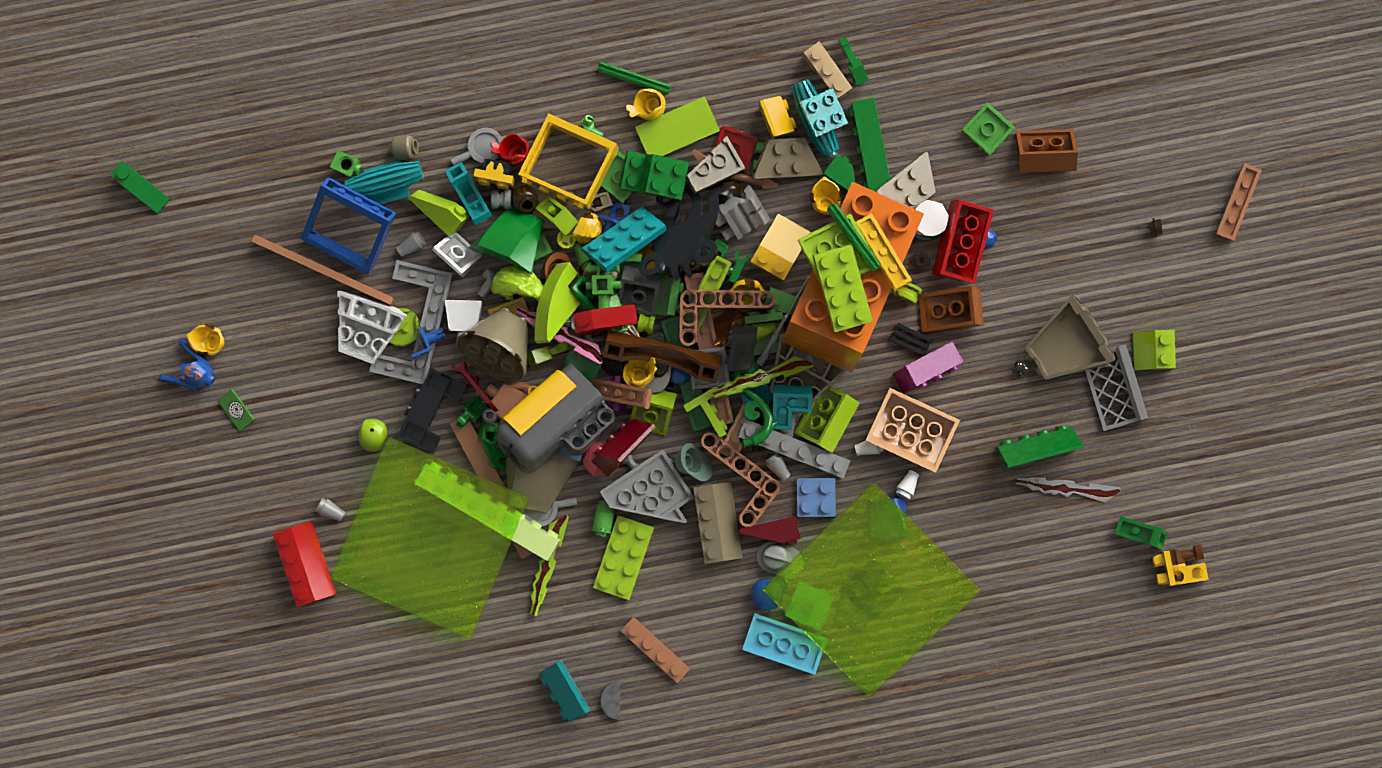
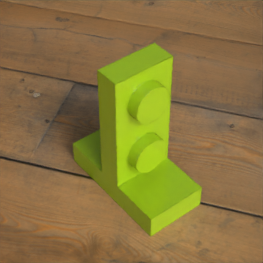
[683,386,728,438]

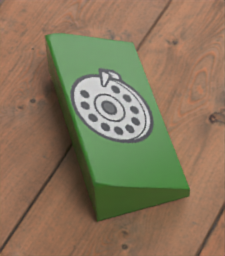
[218,389,256,432]

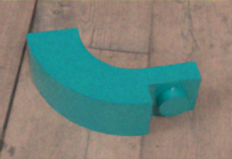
[445,162,492,225]

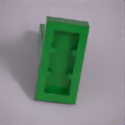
[1115,516,1168,550]

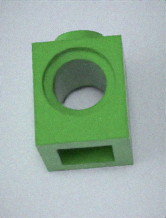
[330,150,362,178]

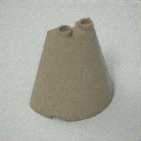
[1025,295,1115,380]

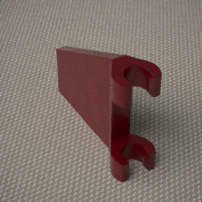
[451,358,498,412]

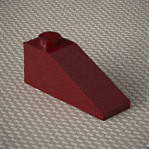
[739,516,801,546]

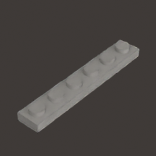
[737,419,850,479]

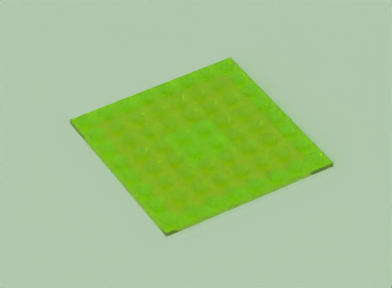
[331,437,529,639]
[762,482,981,697]

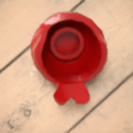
[490,133,530,166]

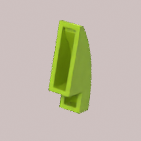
[535,262,580,344]

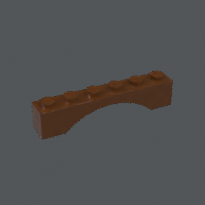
[603,330,722,384]

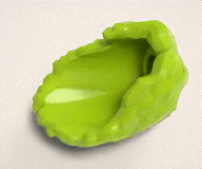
[491,265,544,301]

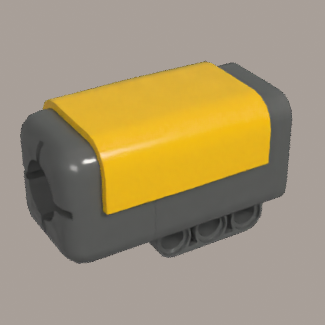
[496,364,615,474]

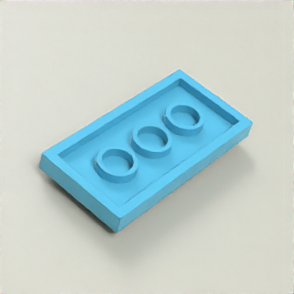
[742,613,827,675]

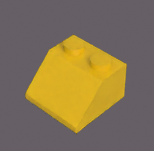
[759,96,797,139]

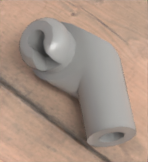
[478,269,496,298]

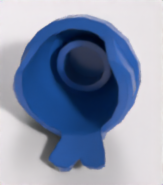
[751,575,788,611]

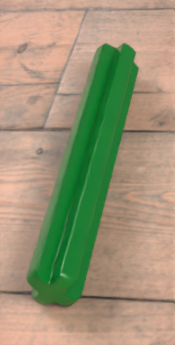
[598,62,671,95]
[827,203,881,271]

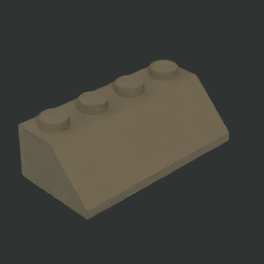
[693,482,743,564]

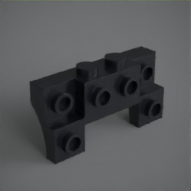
[397,368,467,454]

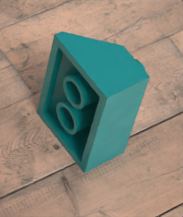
[540,659,590,722]

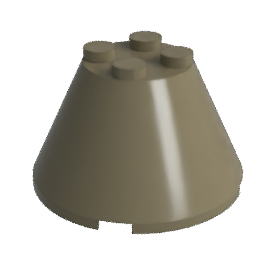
[456,307,529,382]

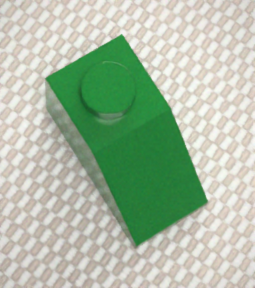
[823,155,856,192]

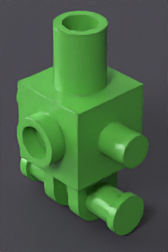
[586,264,622,309]

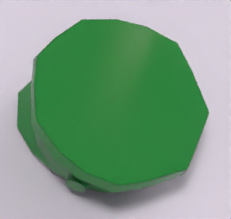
[565,348,601,381]

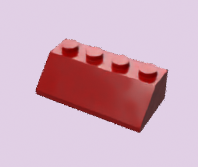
[932,199,994,284]
[273,521,336,607]

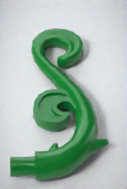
[733,366,778,447]

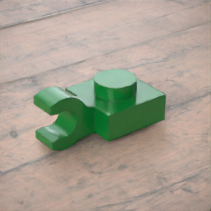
[727,250,749,284]
[455,396,488,429]

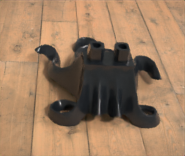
[639,166,733,280]

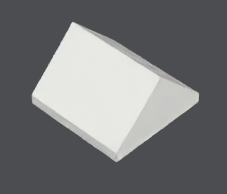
[432,232,482,278]

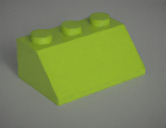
[794,386,860,453]

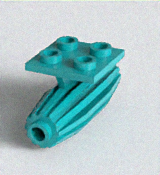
[791,79,848,159]
[344,160,424,205]

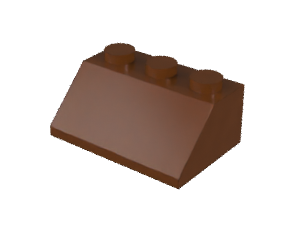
[1016,129,1078,173]

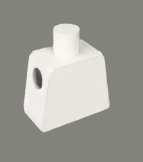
[445,300,483,337]

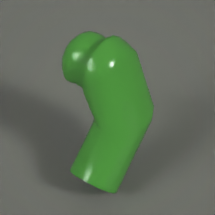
[581,115,604,137]

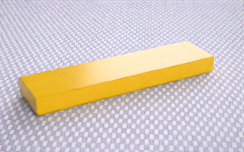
[856,213,912,291]

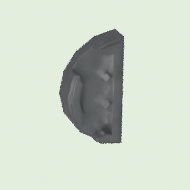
[601,681,620,720]

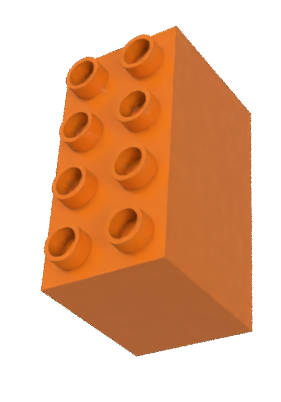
[781,182,924,373]

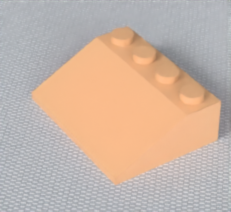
[866,388,960,473]

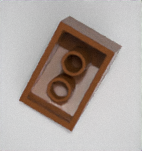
[918,286,984,333]

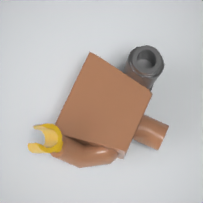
[483,381,537,423]

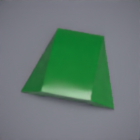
[468,207,545,274]

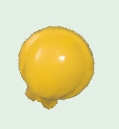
[626,89,666,120]
[623,357,657,388]

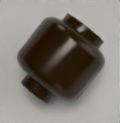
[716,180,742,205]
[511,185,538,214]

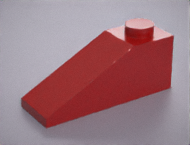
[573,304,638,335]

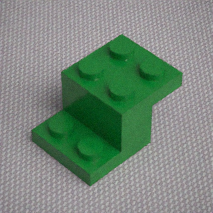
[619,151,689,200]

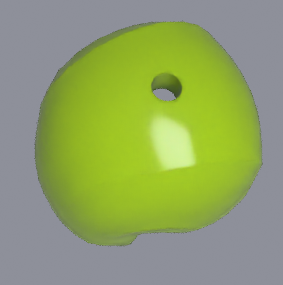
[358,419,388,452]

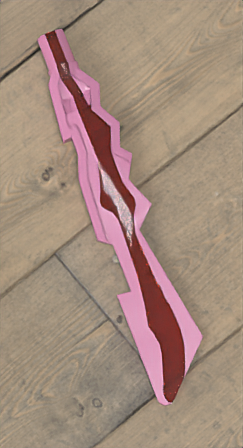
[516,307,602,364]

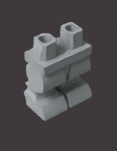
[716,185,771,240]

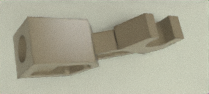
[574,191,613,229]

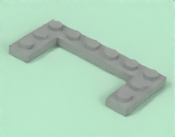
[369,260,453,384]

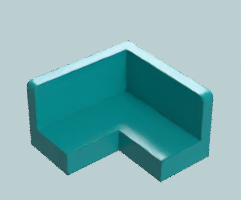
[772,385,812,430]

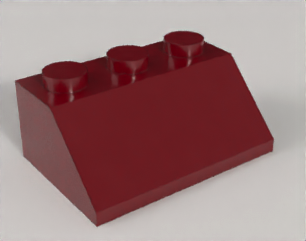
[591,418,656,477]

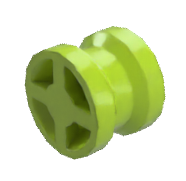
[637,314,655,335]

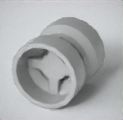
[491,190,512,209]

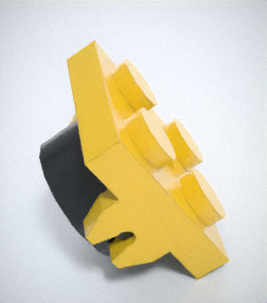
[474,159,515,190]

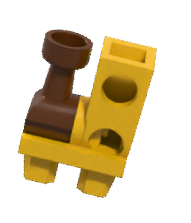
[1152,544,1209,586]

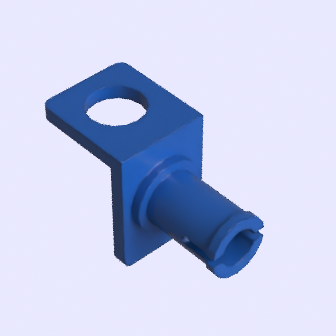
[598,202,631,234]
[408,326,445,360]

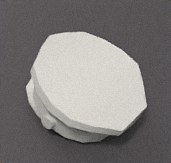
[915,200,949,237]

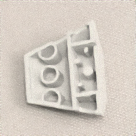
[337,291,407,364]

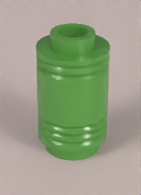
[592,501,615,537]

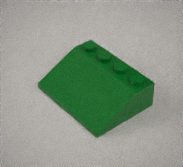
[996,424,1083,469]

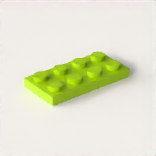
[812,244,873,332]
[593,515,654,600]

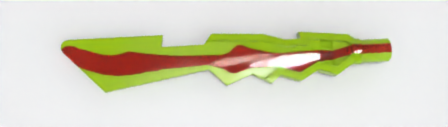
[712,356,813,399]
[530,515,569,616]

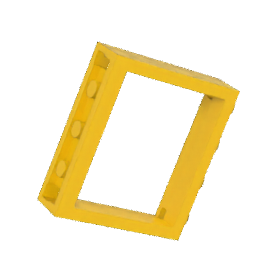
[518,113,619,209]

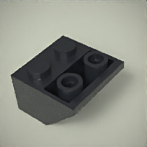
[724,323,758,371]

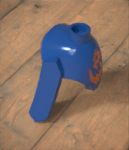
[158,338,215,390]

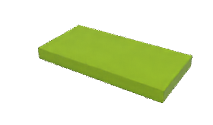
[635,96,720,156]

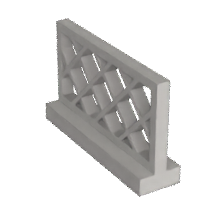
[1085,344,1148,431]

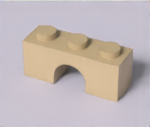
[803,41,852,100]

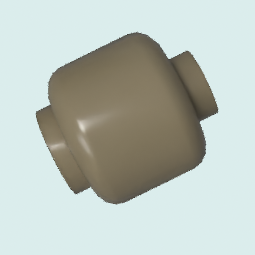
[389,135,419,161]

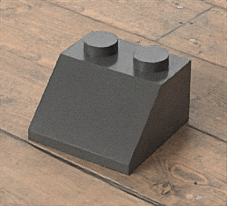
[619,265,662,316]

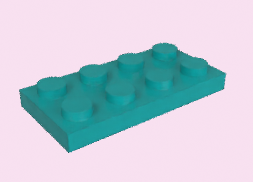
[583,206,667,272]

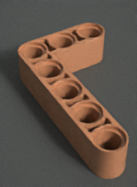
[680,290,776,347]
[700,432,780,527]

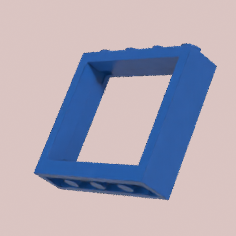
[300,177,396,274]

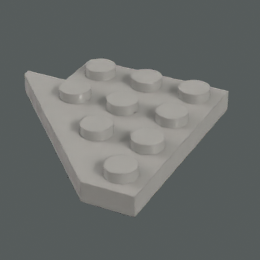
[599,449,694,523]

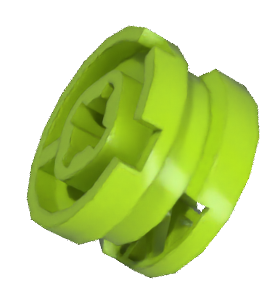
[892,283,922,304]

